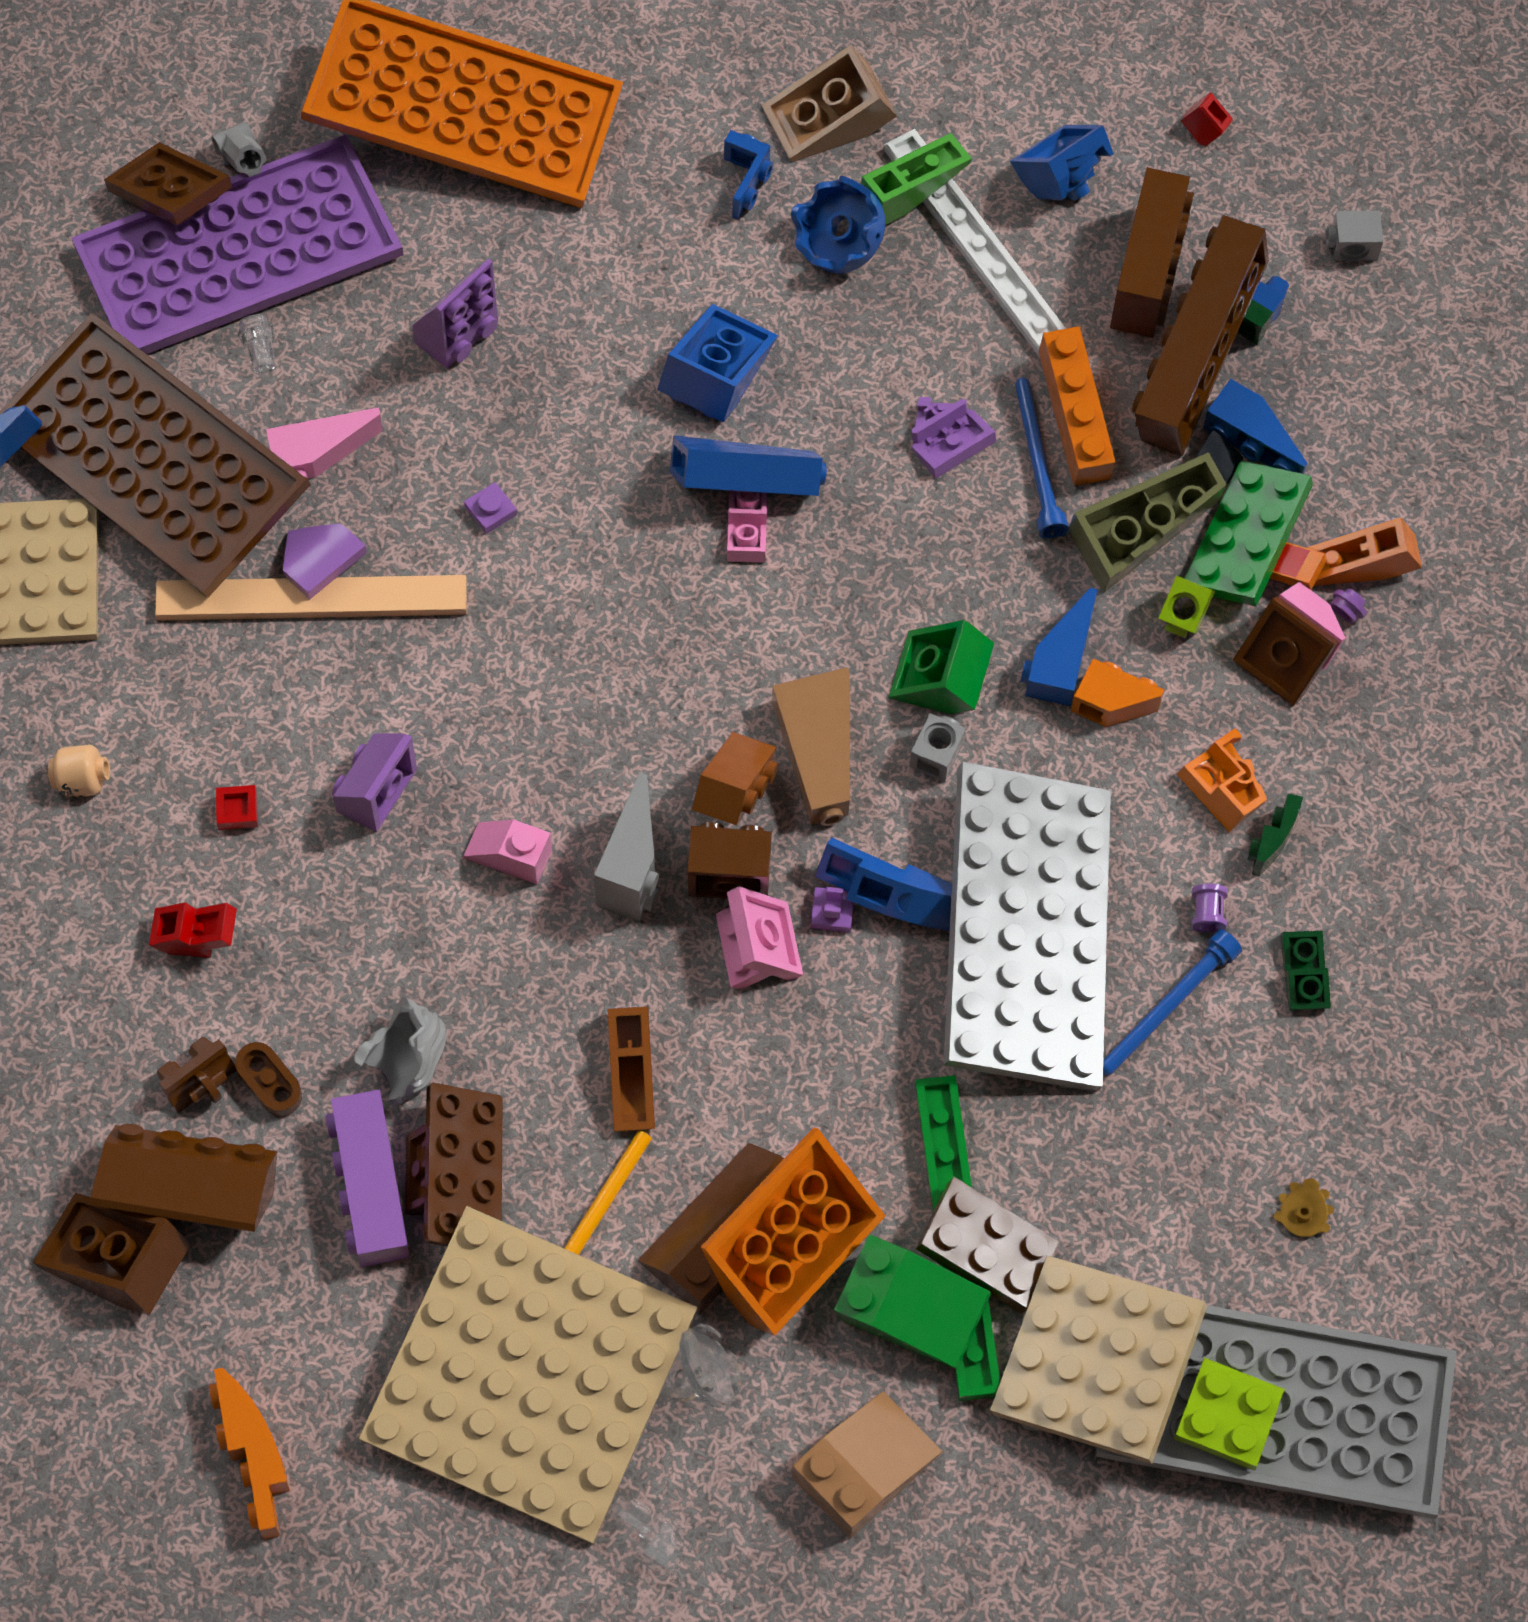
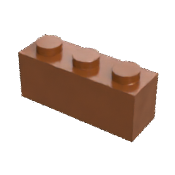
[691,732,779,826]

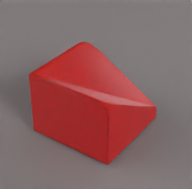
[1180,93,1233,147]

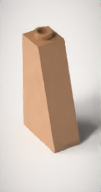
[772,667,850,826]

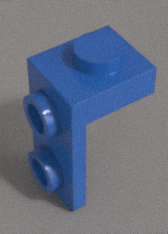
[724,130,774,220]

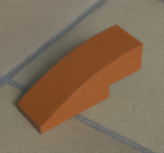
[608,1006,655,1131]

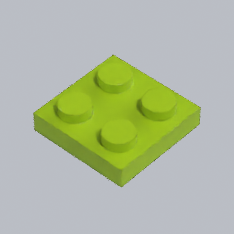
[1174,1357,1285,1471]

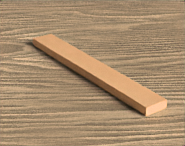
[155,575,467,621]

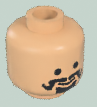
[48,744,110,798]

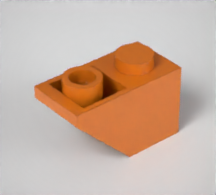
[1071,658,1165,727]

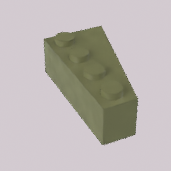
[1069,452,1227,593]

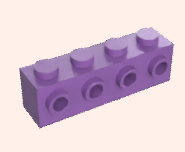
[325,1089,410,1267]

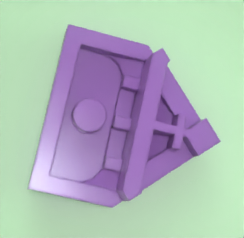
[912,397,996,479]
[283,523,367,600]

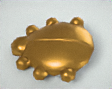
[1274,1178,1334,1237]

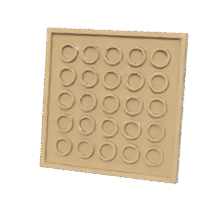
[359,1206,698,1544]

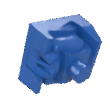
[1010,125,1114,200]

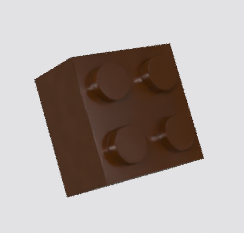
[688,822,772,899]

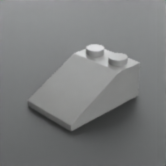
[594,772,660,921]

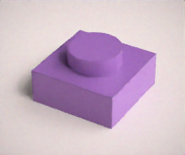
[464,482,518,534]

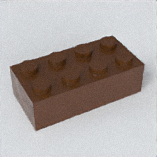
[1110,167,1194,338]

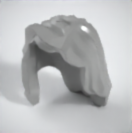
[354,997,447,1105]

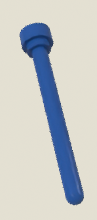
[1015,377,1069,539]
[1103,929,1242,1076]

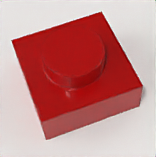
[216,785,258,830]

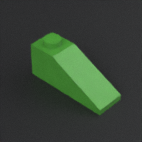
[860,133,972,225]

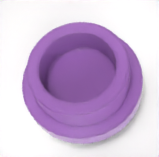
[1330,588,1367,624]

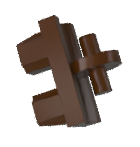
[157,1037,237,1113]

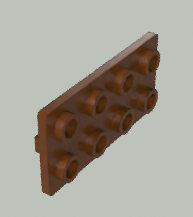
[405,1082,503,1247]

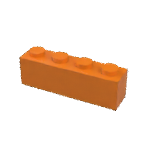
[1038,326,1116,486]

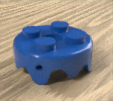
[791,176,885,274]

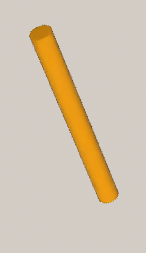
[564,1130,652,1255]

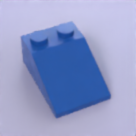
[657,304,778,422]

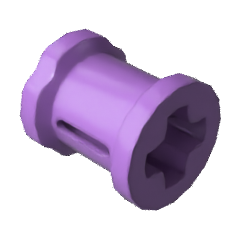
[1192,883,1228,933]

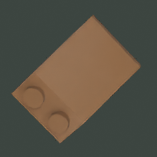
[762,44,897,162]
[792,1391,943,1539]

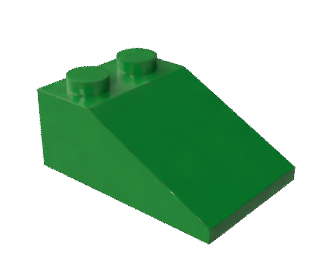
[834,1234,991,1370]

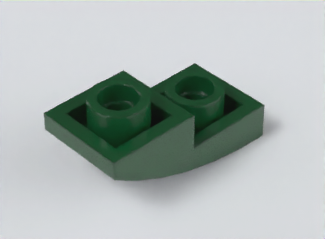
[1247,793,1303,876]
[1280,930,1331,1010]

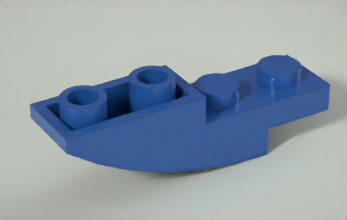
[815,838,952,931]

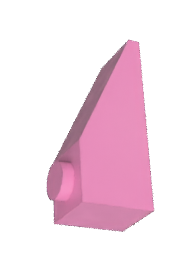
[266,407,383,479]

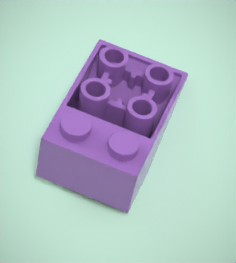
[412,259,498,369]

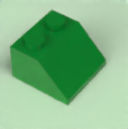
[889,620,994,714]

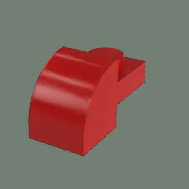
[149,902,237,958]

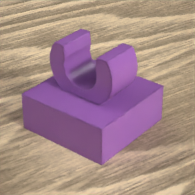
[811,887,854,933]

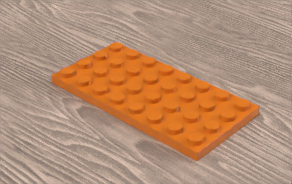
[301,0,623,209]

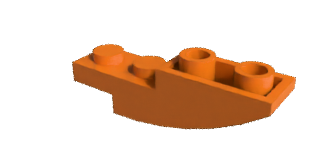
[209,1368,290,1540]

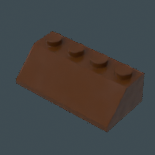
[90,1124,278,1232]
[638,1143,784,1315]

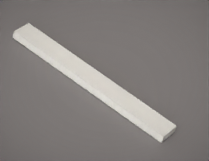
[884,129,1066,356]

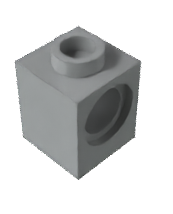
[1326,211,1383,261]
[909,713,966,782]

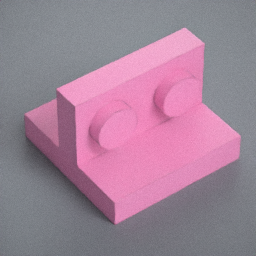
[716,886,803,989]

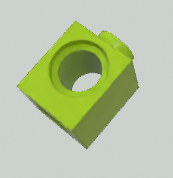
[1158,575,1215,638]

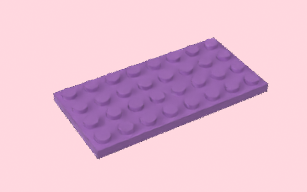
[71,134,404,354]

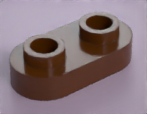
[235,1042,302,1116]

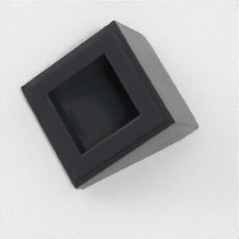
[1196,430,1244,486]

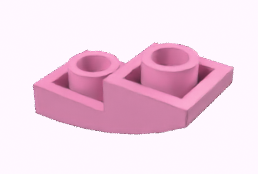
[727,490,767,563]

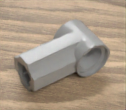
[211,122,267,177]

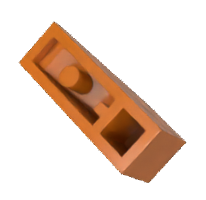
[1306,517,1422,586]

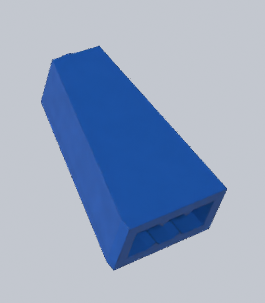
[670,436,827,496]

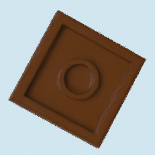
[1233,596,1339,706]

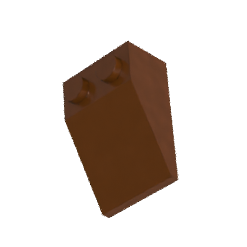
[33,1193,191,1315]

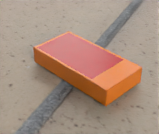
[1270,542,1327,590]

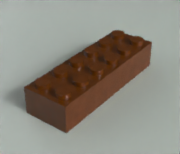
[1132,215,1269,456]

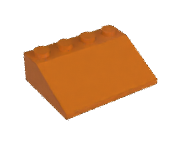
[701,1127,886,1336]

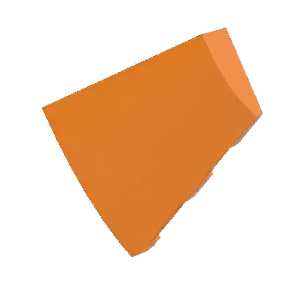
[1177,728,1267,832]

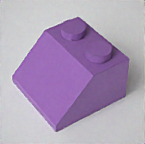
[332,733,417,832]

